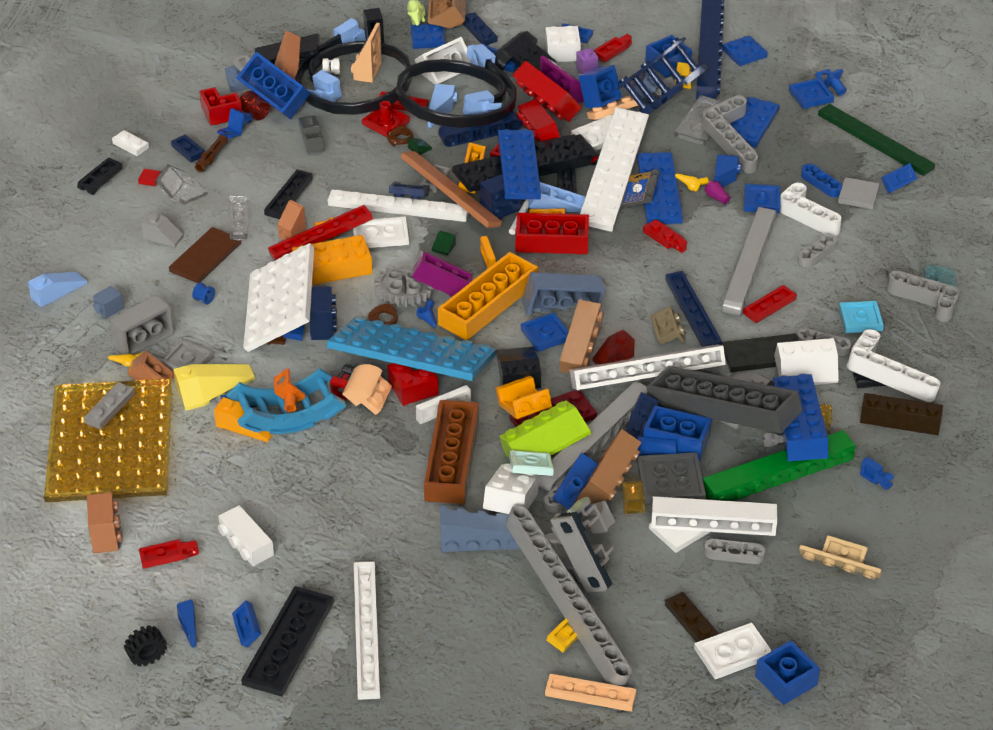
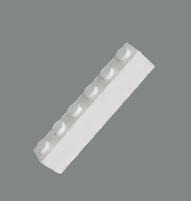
[651,496,777,536]

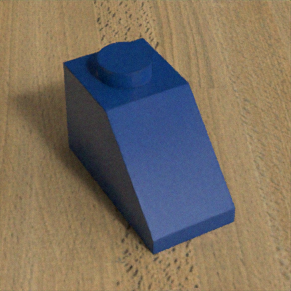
[715,155,741,187]

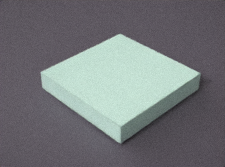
[509,450,554,476]

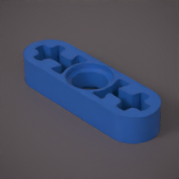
[801,164,842,197]

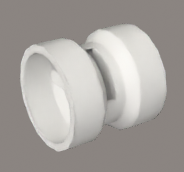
[323,58,340,75]

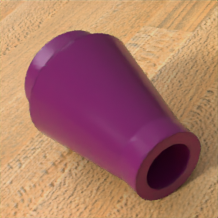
[705,180,731,205]

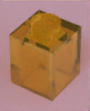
[621,481,645,514]

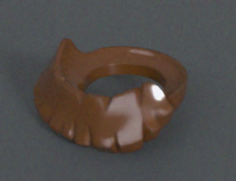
[387,126,414,147]
[368,304,398,325]

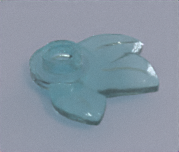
[924,265,957,287]

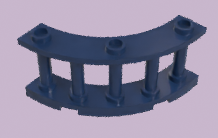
[616,37,709,114]

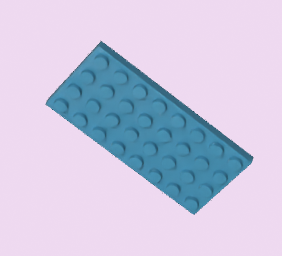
[327,316,496,381]

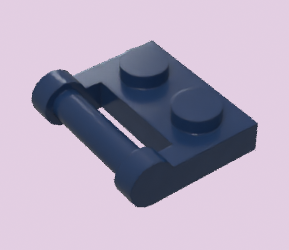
[389,182,430,199]

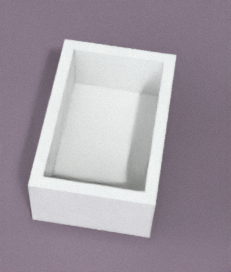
[483,464,540,514]

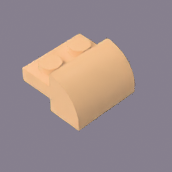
[342,364,392,415]

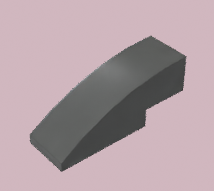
[298,116,324,153]

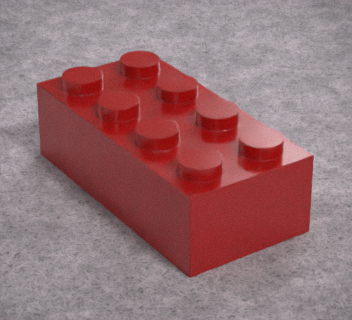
[512,60,582,123]
[515,213,589,255]

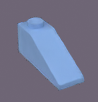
[428,84,458,128]
[528,182,585,212]
[28,272,87,307]

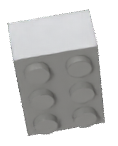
[110,295,174,355]

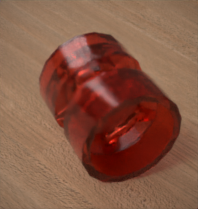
[240,91,270,121]

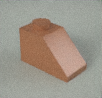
[277,200,306,241]
[127,351,174,388]

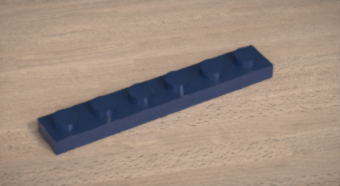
[665,271,722,347]

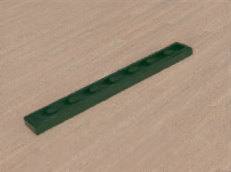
[818,104,935,176]

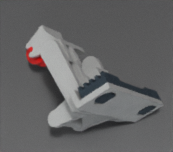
[545,497,615,592]

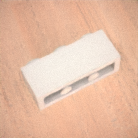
[218,505,274,566]

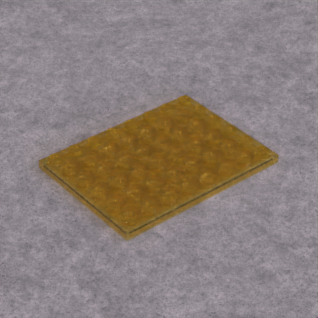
[44,379,172,502]

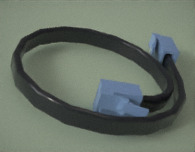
[295,18,413,115]
[396,44,517,128]

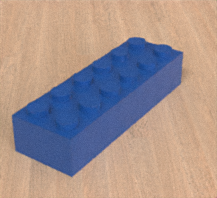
[773,374,828,462]

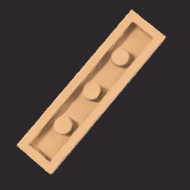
[545,674,636,712]

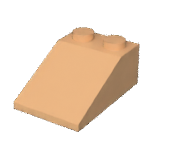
[351,23,382,83]

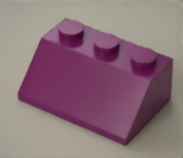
[540,56,584,104]

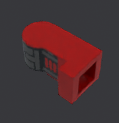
[330,364,356,400]

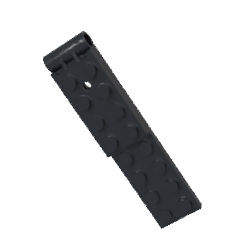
[452,134,600,192]

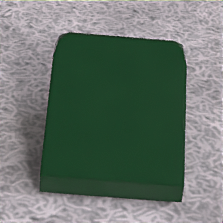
[408,138,432,155]
[432,231,456,255]

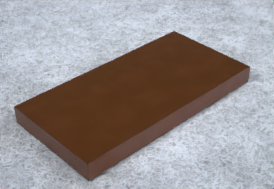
[169,227,242,283]

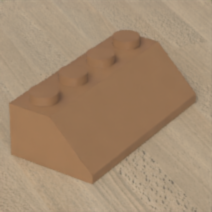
[427,0,466,28]
[574,429,642,504]

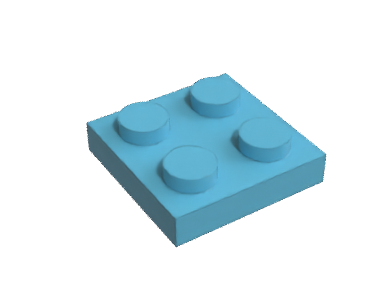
[839,301,884,333]

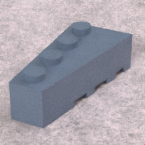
[522,272,606,315]
[440,505,520,552]

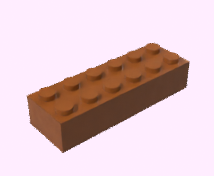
[424,400,479,504]

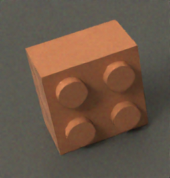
[87,492,122,554]

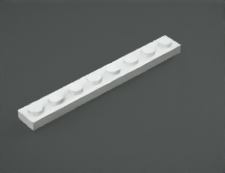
[328,190,469,222]
[354,561,380,700]

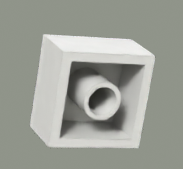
[545,26,581,62]

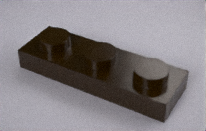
[665,592,719,643]

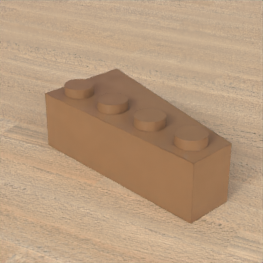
[559,300,604,373]

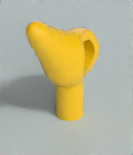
[675,173,709,192]
[108,352,143,367]

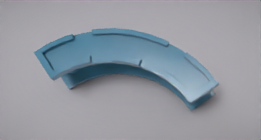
[226,368,346,434]

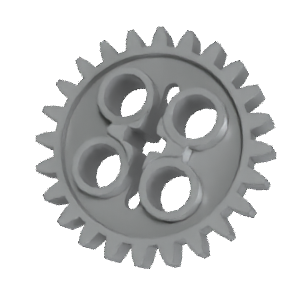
[374,266,433,307]

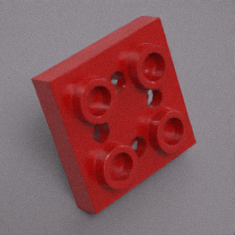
[362,101,410,137]

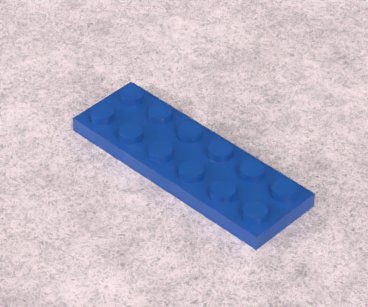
[498,129,541,199]
[637,152,683,224]

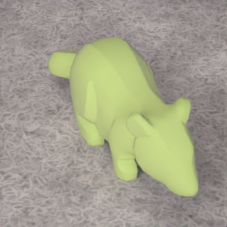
[407,0,426,26]

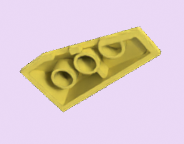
[173,364,255,411]

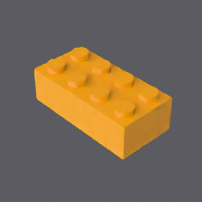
[292,235,373,285]

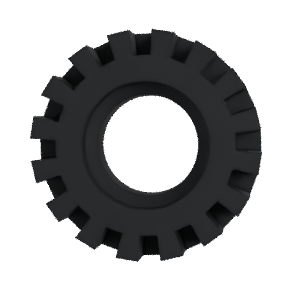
[124,625,167,667]

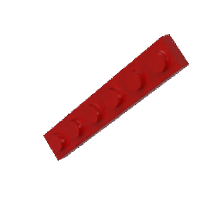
[268,205,373,261]

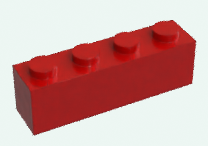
[517,99,560,142]

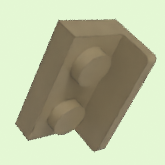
[651,306,686,345]

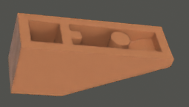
[274,31,301,80]

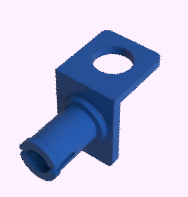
[815,69,847,96]
[217,108,252,139]

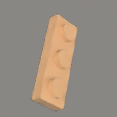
[587,96,638,120]

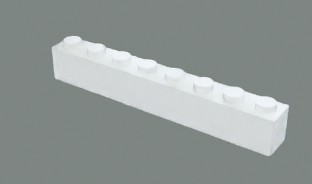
[569,345,726,390]

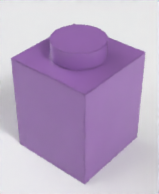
[576,48,598,74]

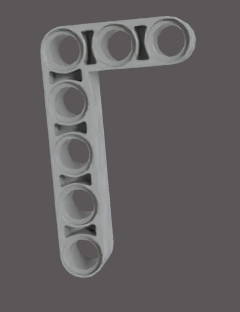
[703,95,758,173]

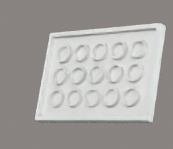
[243,243,314,352]

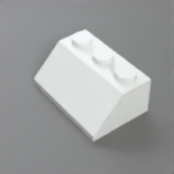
[414,37,471,84]
[774,338,838,385]

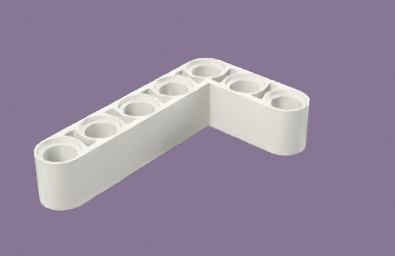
[847,329,940,402]

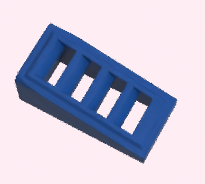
[176,599,197,648]

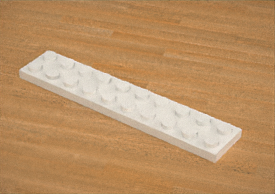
[580,107,649,232]

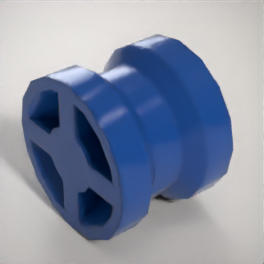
[192,282,215,305]

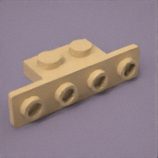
[799,535,882,579]

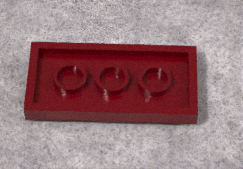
[510,390,597,427]

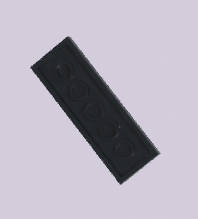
[241,586,334,697]

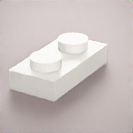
[112,130,149,156]

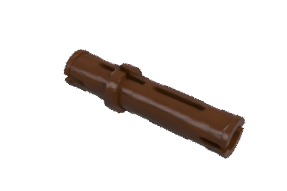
[194,135,228,172]

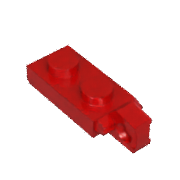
[593,34,632,63]
[643,219,687,253]
[139,539,199,569]

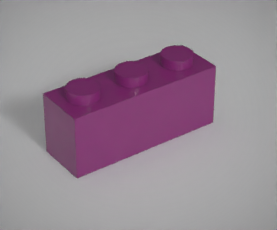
[412,251,473,297]

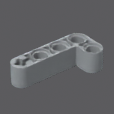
[887,271,960,322]

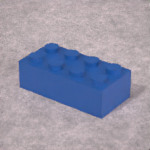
[236,52,311,120]

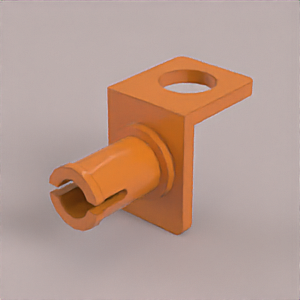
[274,368,306,413]

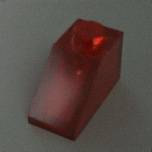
[592,330,635,365]

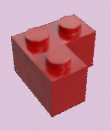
[199,87,242,126]
[387,363,438,406]

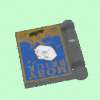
[621,169,660,207]

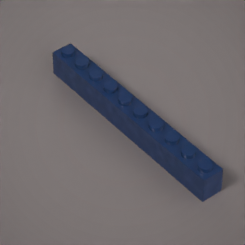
[696,0,725,101]

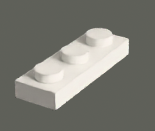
[416,385,471,424]

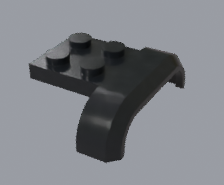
[494,31,557,71]

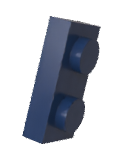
[171,135,205,162]

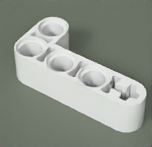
[780,183,841,236]

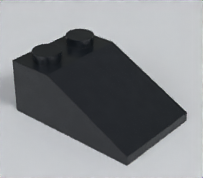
[496,347,541,389]

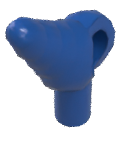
[416,300,436,328]

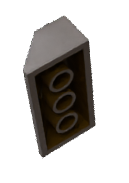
[860,393,943,435]

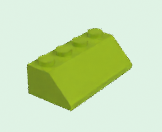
[499,400,591,458]

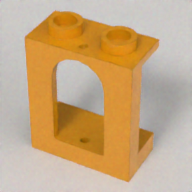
[495,376,552,419]

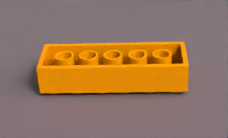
[438,252,538,340]

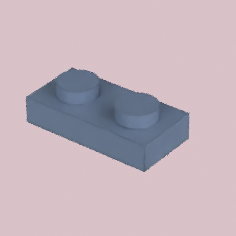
[225,66,247,92]

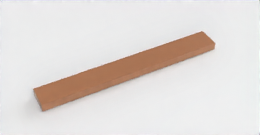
[401,151,502,228]

